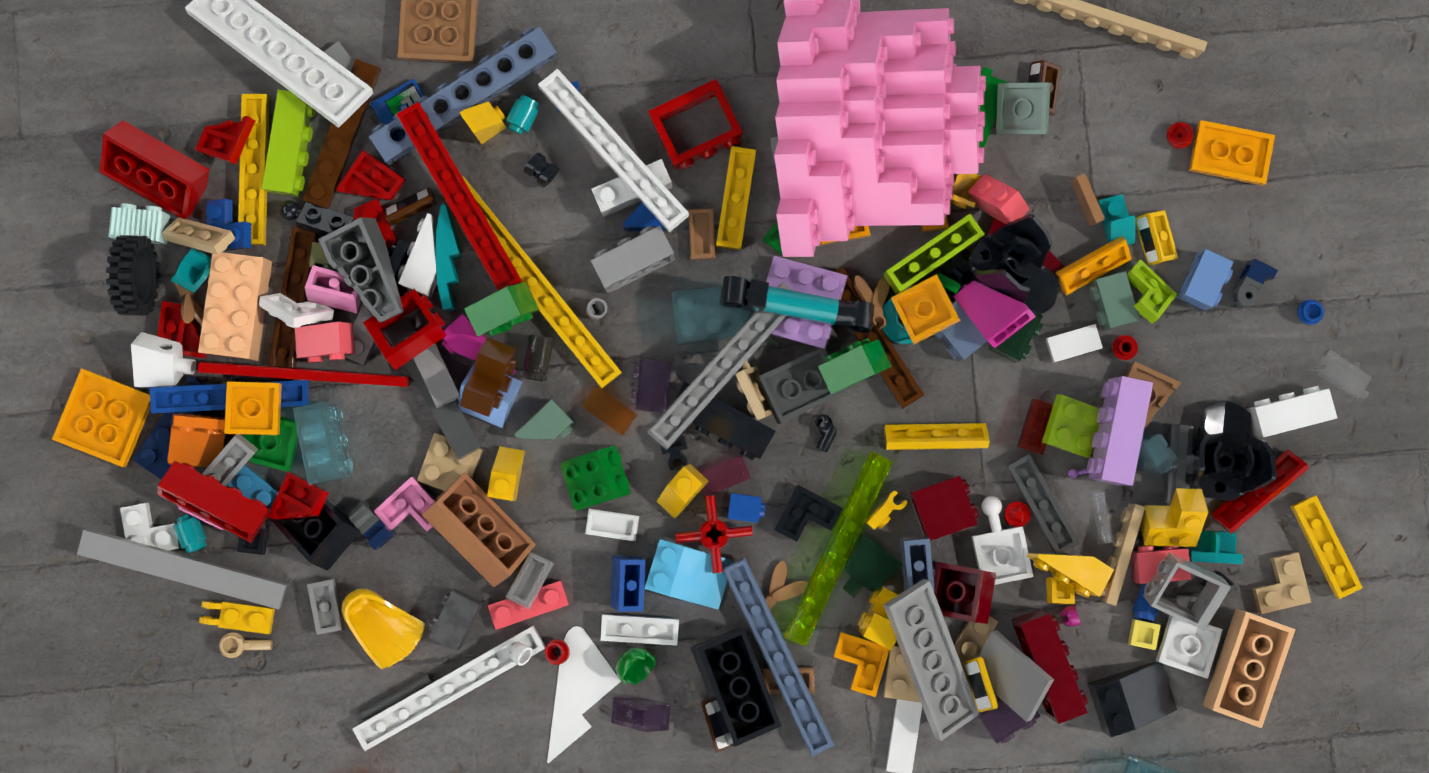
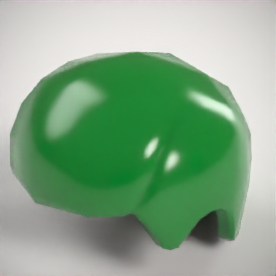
[615,647,656,685]

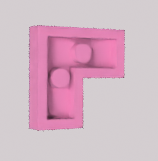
[374,477,435,532]

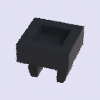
[942,253,973,289]

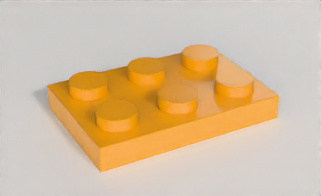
[1189,120,1275,186]

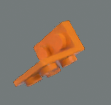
[167,413,225,467]

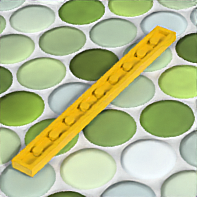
[463,176,622,389]

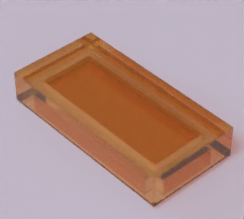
[581,386,638,435]

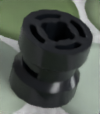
[523,152,559,188]

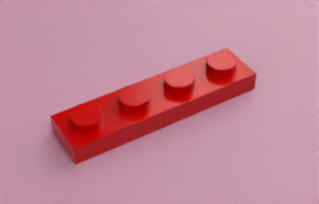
[1211,449,1308,534]

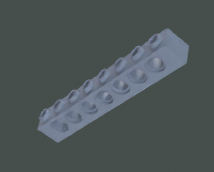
[368,27,557,165]

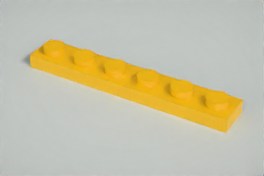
[238,94,270,246]

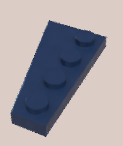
[133,376,207,480]

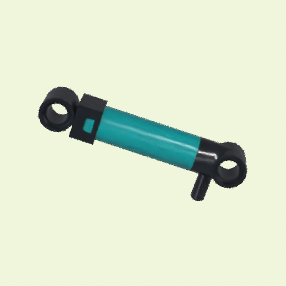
[720,276,875,333]

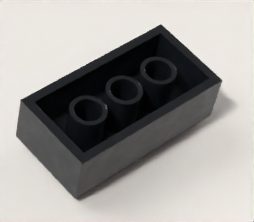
[690,628,782,747]

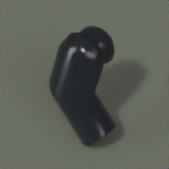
[815,414,837,453]

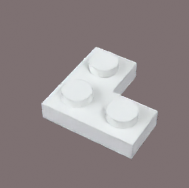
[259,293,334,328]
[120,503,182,551]

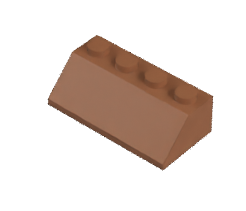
[421,472,536,587]

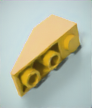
[1027,553,1114,598]

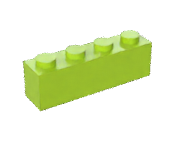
[262,89,316,198]
[883,214,985,295]

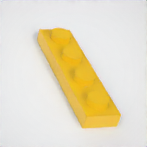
[716,146,756,250]
[884,423,990,450]
[1290,495,1363,599]

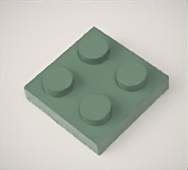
[996,82,1050,135]

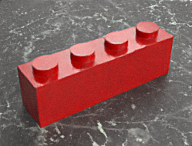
[157,461,269,543]

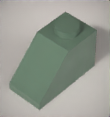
[514,399,575,440]

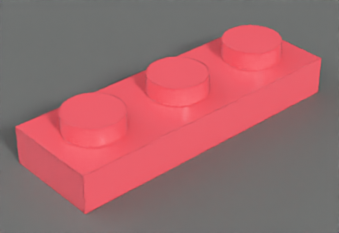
[488,580,569,630]

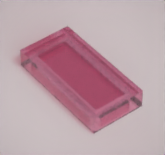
[700,455,751,498]

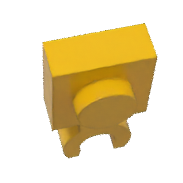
[1046,572,1075,605]

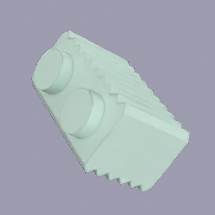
[108,203,170,245]

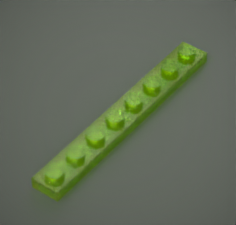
[783,451,893,647]

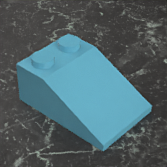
[644,538,734,610]

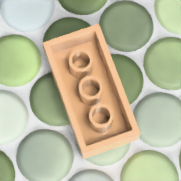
[198,252,272,361]
[1202,609,1296,728]

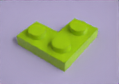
[1127,259,1177,324]

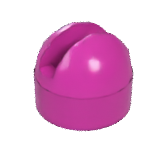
[1060,605,1081,627]

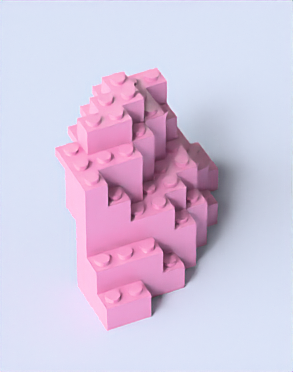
[774,0,986,257]

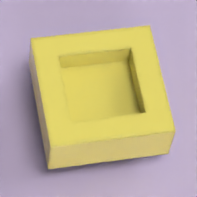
[1128,619,1161,650]

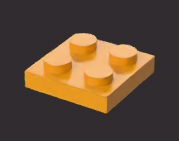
[891,274,960,344]
[224,382,282,435]

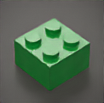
[464,282,539,338]
[818,338,892,394]

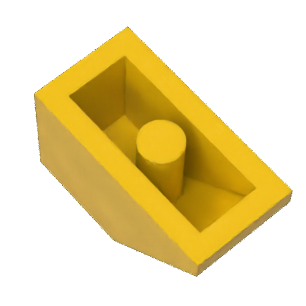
[460,101,506,144]
[487,446,525,501]
[656,464,709,518]

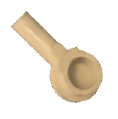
[219,632,273,658]

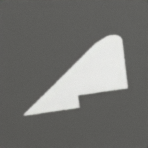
[547,626,621,763]

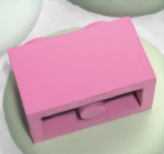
[305,265,361,313]

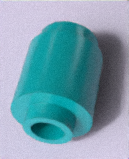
[506,95,539,135]
[173,514,207,554]

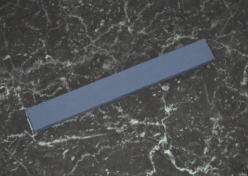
[722,558,835,757]

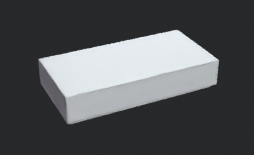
[1045,324,1103,363]
[585,508,639,541]

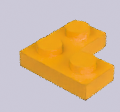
[833,631,889,697]

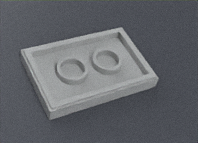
[978,630,1054,722]

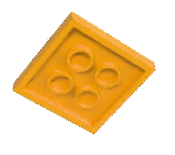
[52,368,151,467]

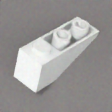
[398,213,437,298]

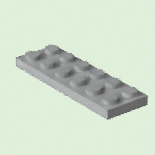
[883,579,979,741]

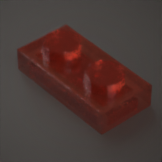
[1017,399,1053,455]

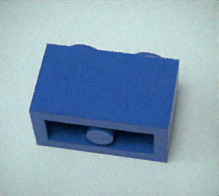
[610,555,645,612]

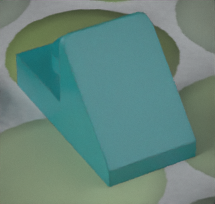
[1098,194,1135,245]

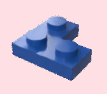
[206,199,251,251]

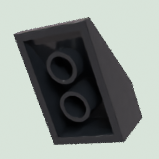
[269,499,361,571]
[1087,661,1177,737]

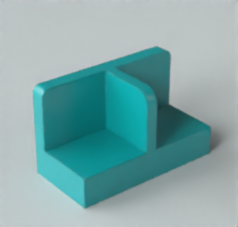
[1184,531,1243,564]

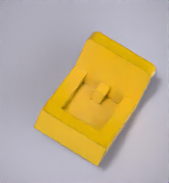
[952,174,982,209]

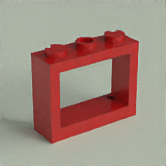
[648,79,743,171]

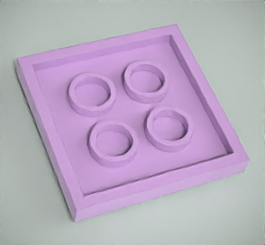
[766,256,847,350]

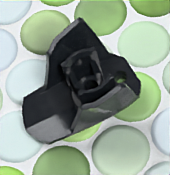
[968,214,1059,315]
[1193,401,1277,501]

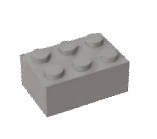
[591,225,675,294]

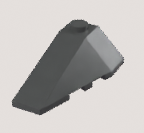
[319,217,404,323]

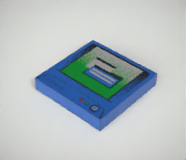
[370,79,424,141]

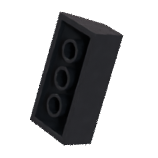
[674,381,776,461]

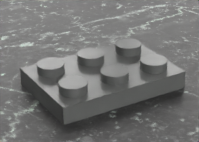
[756,348,845,424]

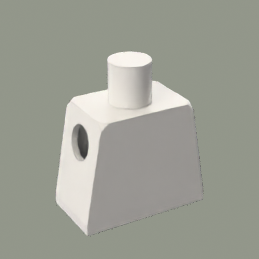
[131,332,196,387]

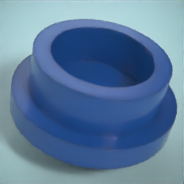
[1297,299,1324,325]

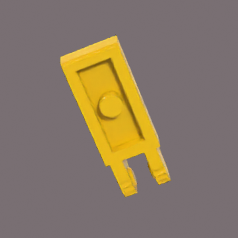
[198,600,275,634]

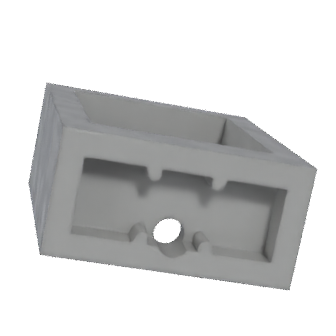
[1143,552,1231,630]

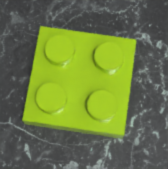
[1042,394,1100,459]

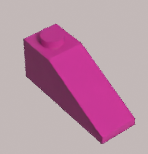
[442,314,517,375]

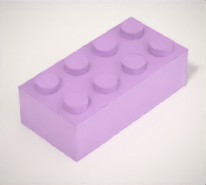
[1087,376,1153,486]

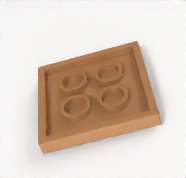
[397,0,478,64]

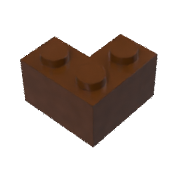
[460,337,517,417]

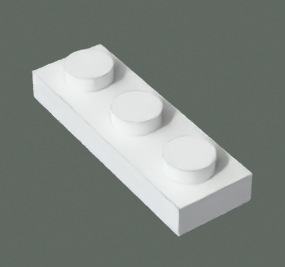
[600,614,679,645]

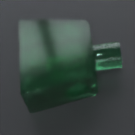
[842,533,903,597]

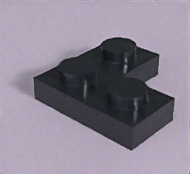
[774,485,843,542]

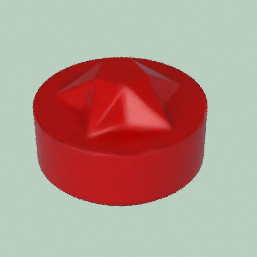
[1167,122,1193,149]
[1004,501,1031,527]

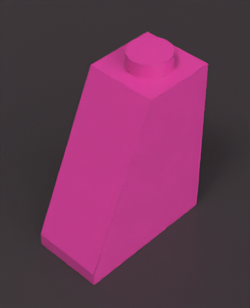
[953,280,1036,348]

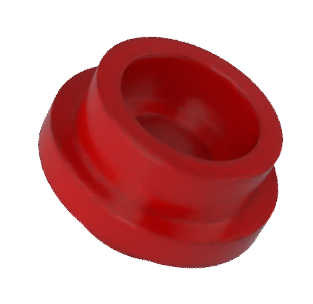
[1112,335,1138,360]
[544,639,570,665]

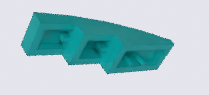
[435,204,463,313]

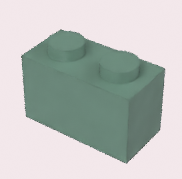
[1089,271,1140,331]

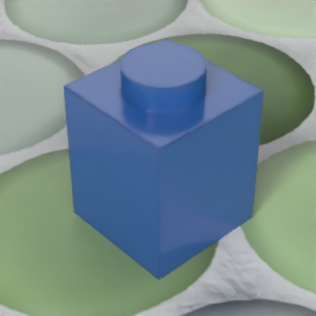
[727,493,766,523]

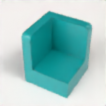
[171,248,212,293]

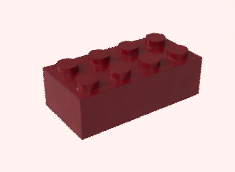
[1011,609,1088,724]

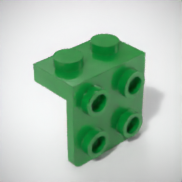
[561,446,631,510]

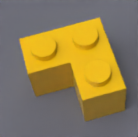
[1140,488,1208,547]
[857,586,899,651]

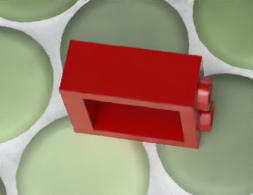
[363,288,447,370]

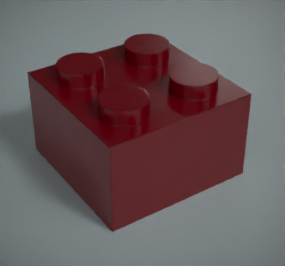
[934,562,996,624]

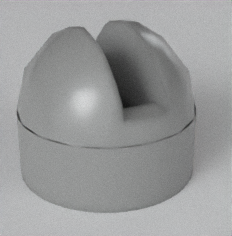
[586,298,607,319]

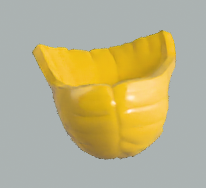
[342,588,425,669]

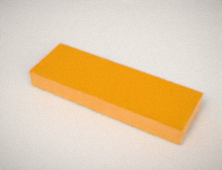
[1055,236,1132,296]

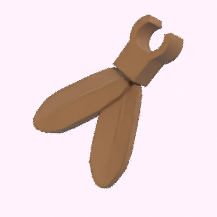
[853,275,890,330]
[174,282,204,326]
[765,561,809,610]

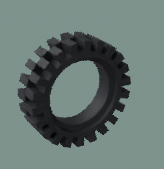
[106,235,160,316]

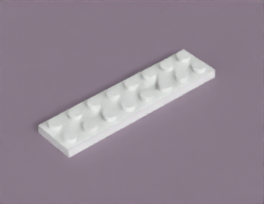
[185,0,373,128]

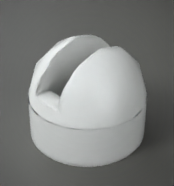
[509,642,533,666]

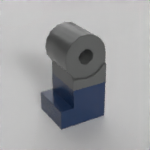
[1231,259,1278,308]
[347,500,397,550]

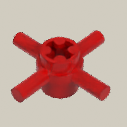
[675,496,753,573]

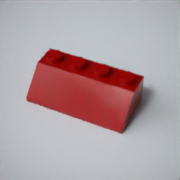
[99,120,210,219]

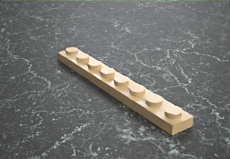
[1013,0,1207,59]

